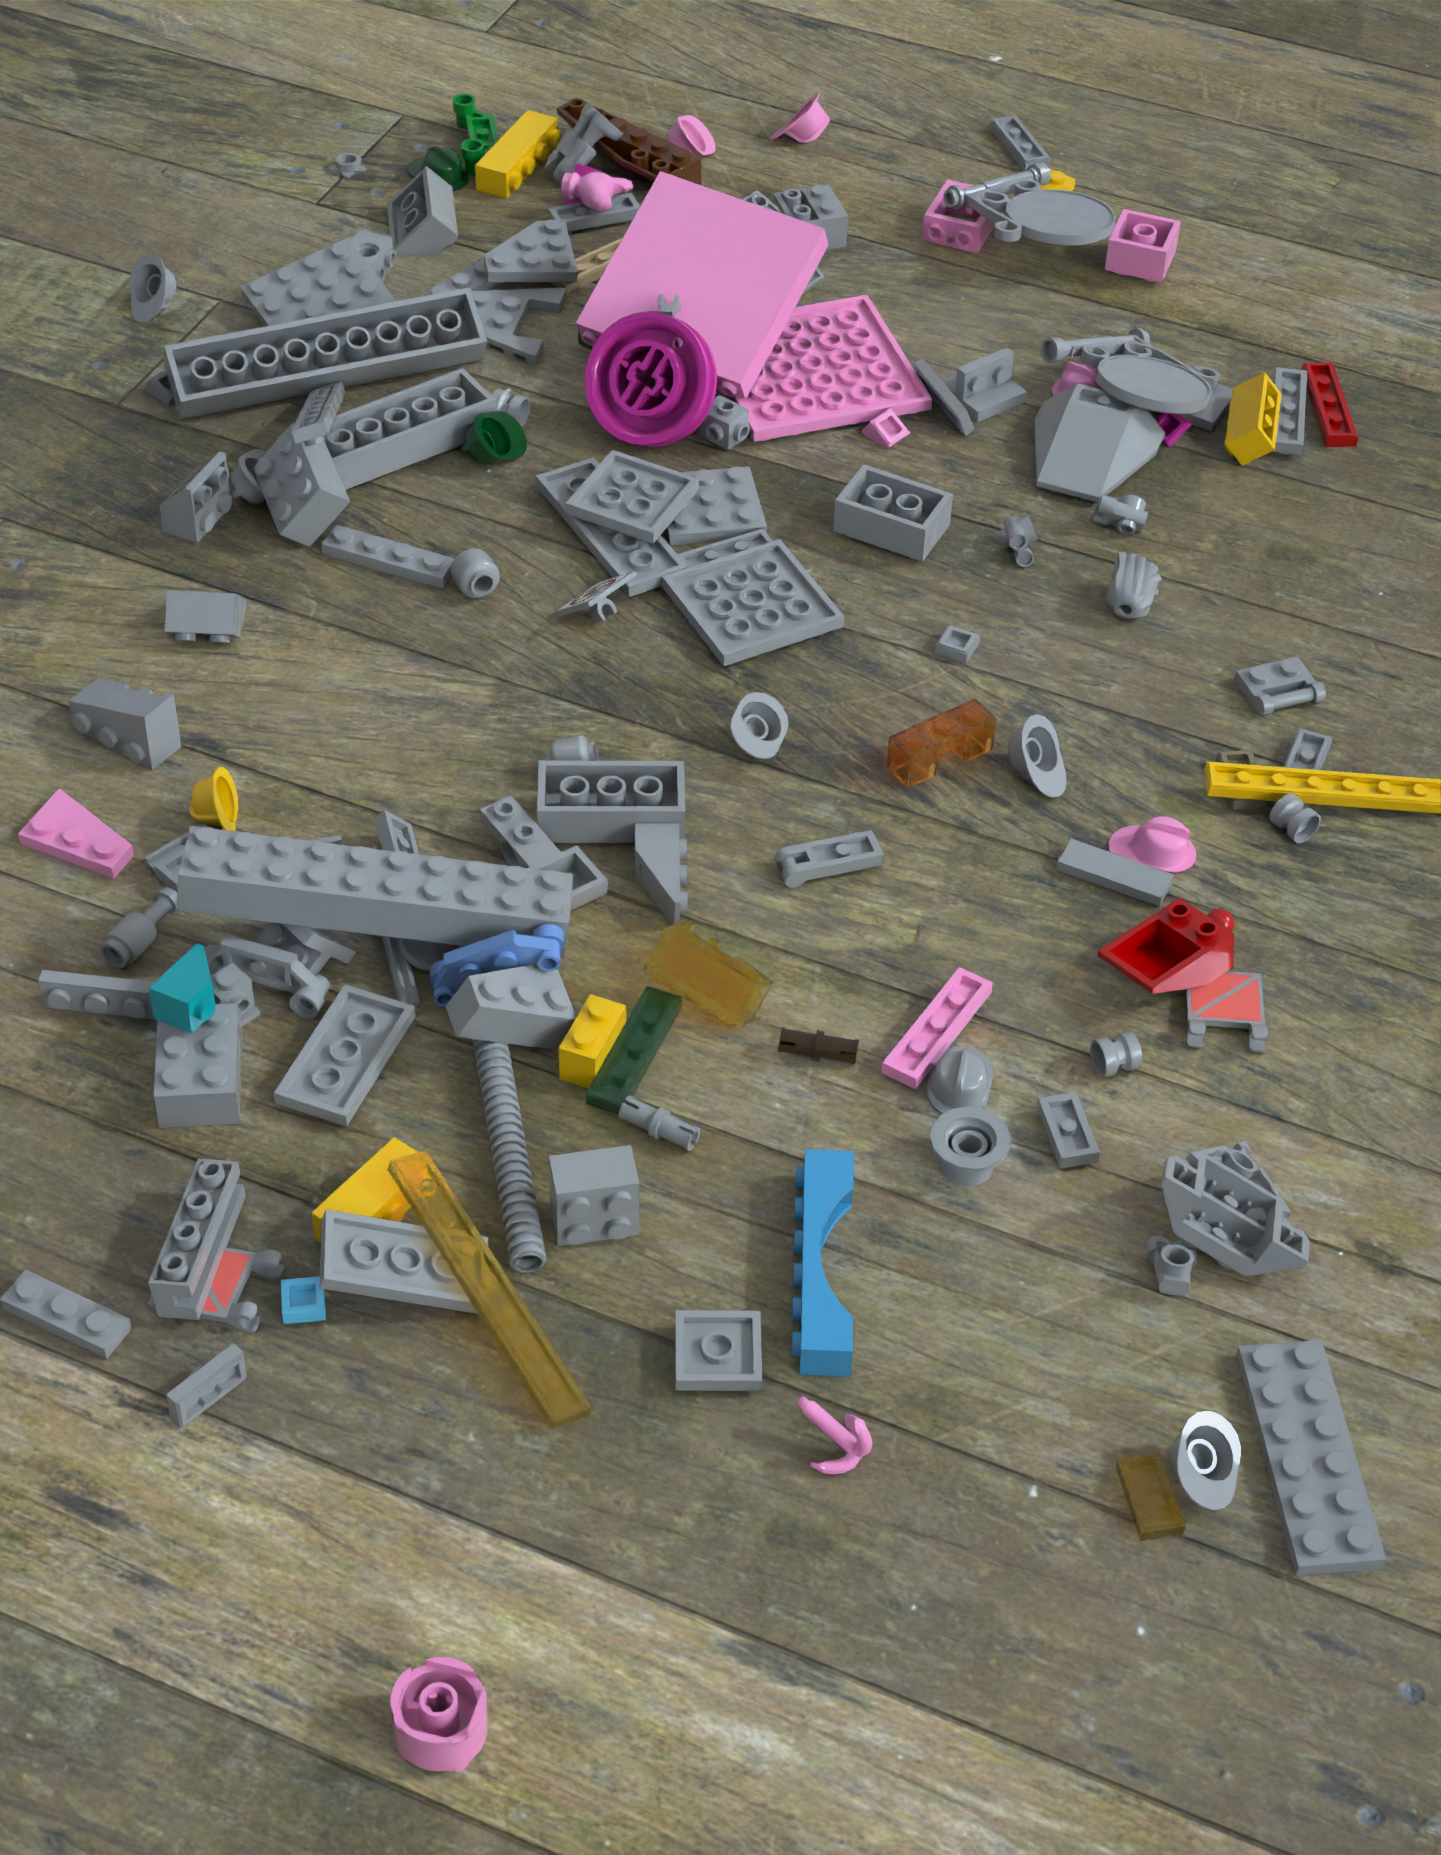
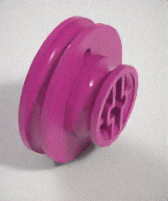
[585,312,717,447]

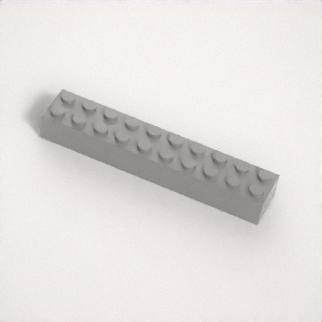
[164,287,487,420]
[177,826,573,958]

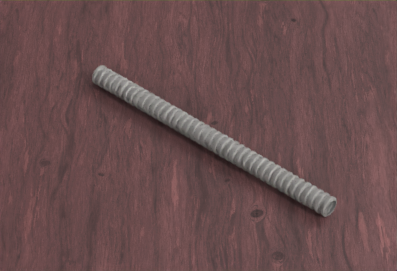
[457,945,547,1273]

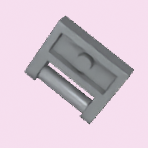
[1234,656,1326,716]

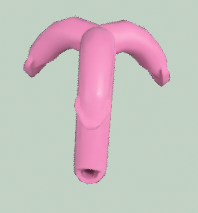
[796,1396,872,1475]

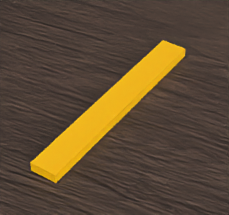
[1204,761,1441,814]

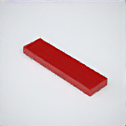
[1302,362,1358,447]

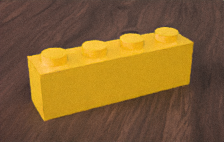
[475,110,561,199]

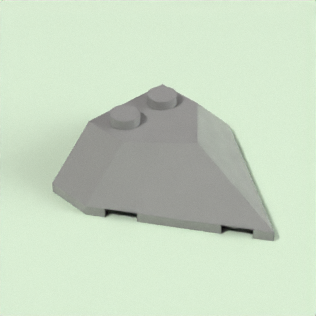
[1161,1141,1310,1276]

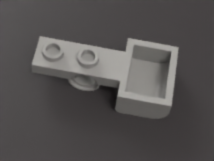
[480,795,608,912]

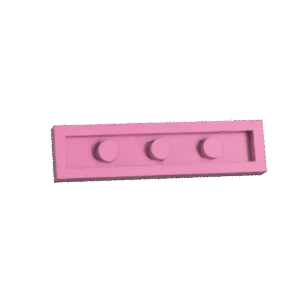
[881,967,993,1089]

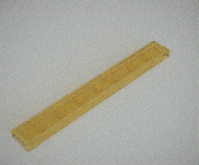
[387,1150,592,1429]

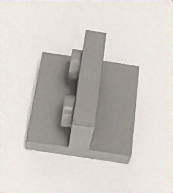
[942,347,1027,423]
[255,922,357,974]

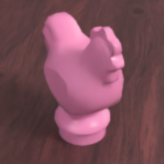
[561,172,633,212]

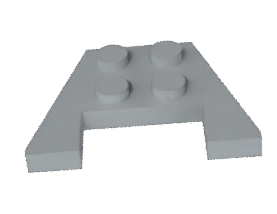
[471,288,567,366]

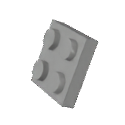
[675,1310,762,1391]

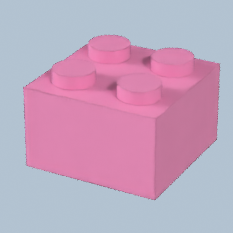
[1105,209,1181,283]

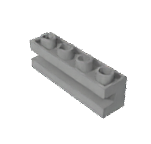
[148,1159,246,1320]

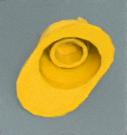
[189,767,238,832]

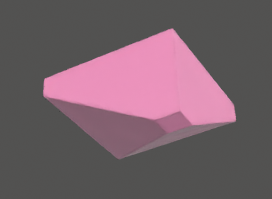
[861,408,910,449]

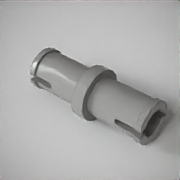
[618,1096,701,1151]

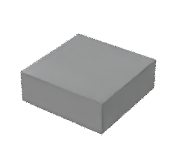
[935,625,980,664]

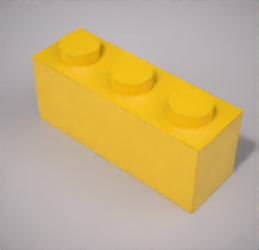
[1224,372,1282,466]
[311,1137,433,1243]

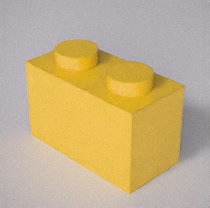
[559,994,626,1091]

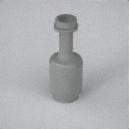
[100,887,177,968]

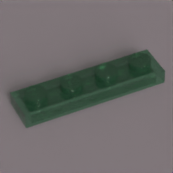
[585,986,682,1115]

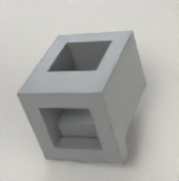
[211,963,260,1027]

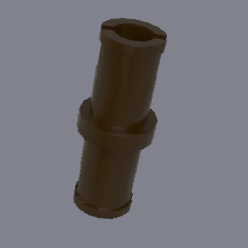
[778,1027,859,1064]

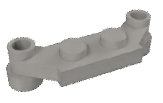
[204,935,330,1019]

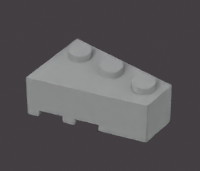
[69,678,181,770]
[445,964,577,1050]

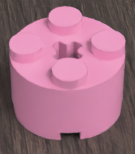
[390,1657,488,1772]

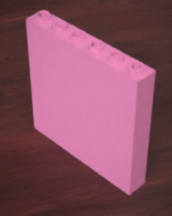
[576,171,828,399]

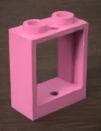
[922,179,996,253]

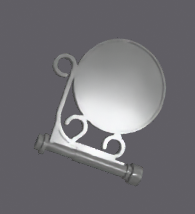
[943,162,1116,245]
[1041,327,1220,414]

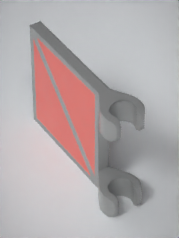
[1185,971,1268,1053]
[147,1247,285,1333]

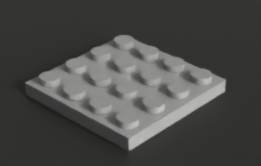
[240,238,396,326]
[661,539,845,666]

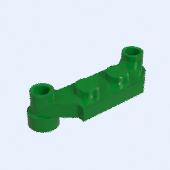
[452,93,499,175]

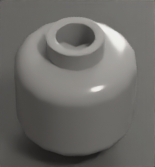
[450,548,500,598]
[544,734,599,761]

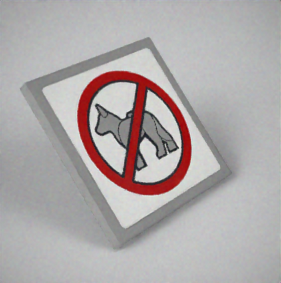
[551,571,637,623]

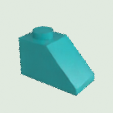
[149,943,216,1034]

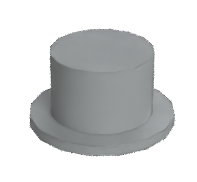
[930,1106,1011,1186]

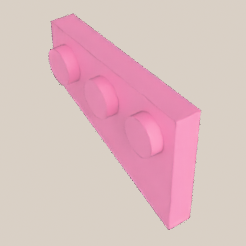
[18,788,134,879]

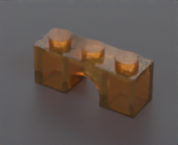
[887,698,997,789]

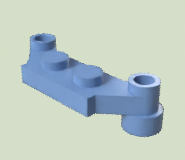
[430,924,564,1007]

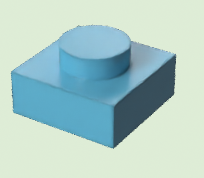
[281,1276,326,1324]

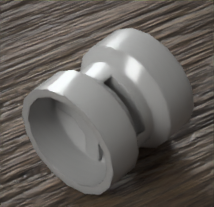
[492,388,530,427]
[1269,793,1321,843]
[1090,1031,1143,1078]

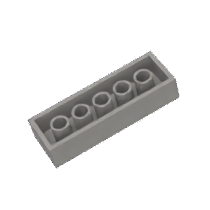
[324,368,497,490]

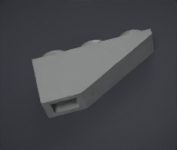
[635,823,688,929]

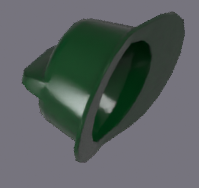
[407,146,469,191]
[462,411,527,464]

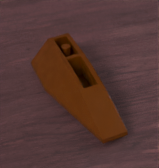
[557,98,701,185]

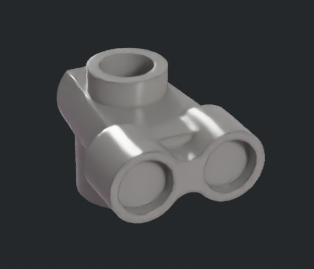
[1092,494,1148,535]
[999,515,1038,567]
[1146,1236,1197,1296]

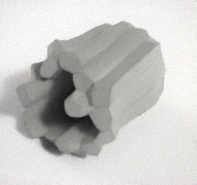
[1106,552,1162,619]

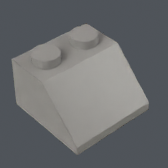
[165,590,247,643]

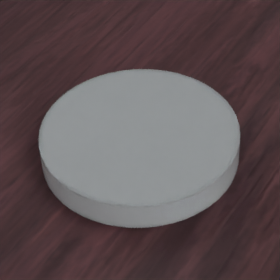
[399,938,448,971]

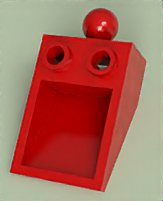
[1098,898,1235,994]

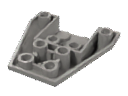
[1034,383,1165,502]

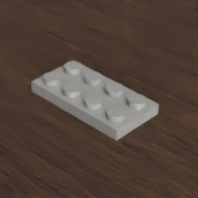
[274,984,416,1127]
[319,1210,489,1315]

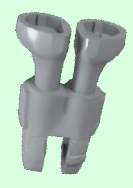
[544,102,623,186]

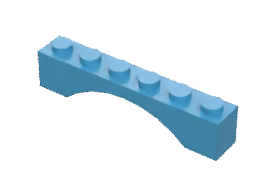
[791,1149,854,1377]

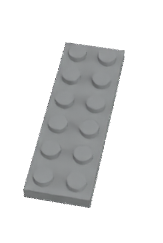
[536,457,688,597]
[1236,1340,1386,1576]

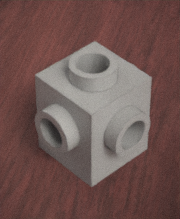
[699,395,750,450]

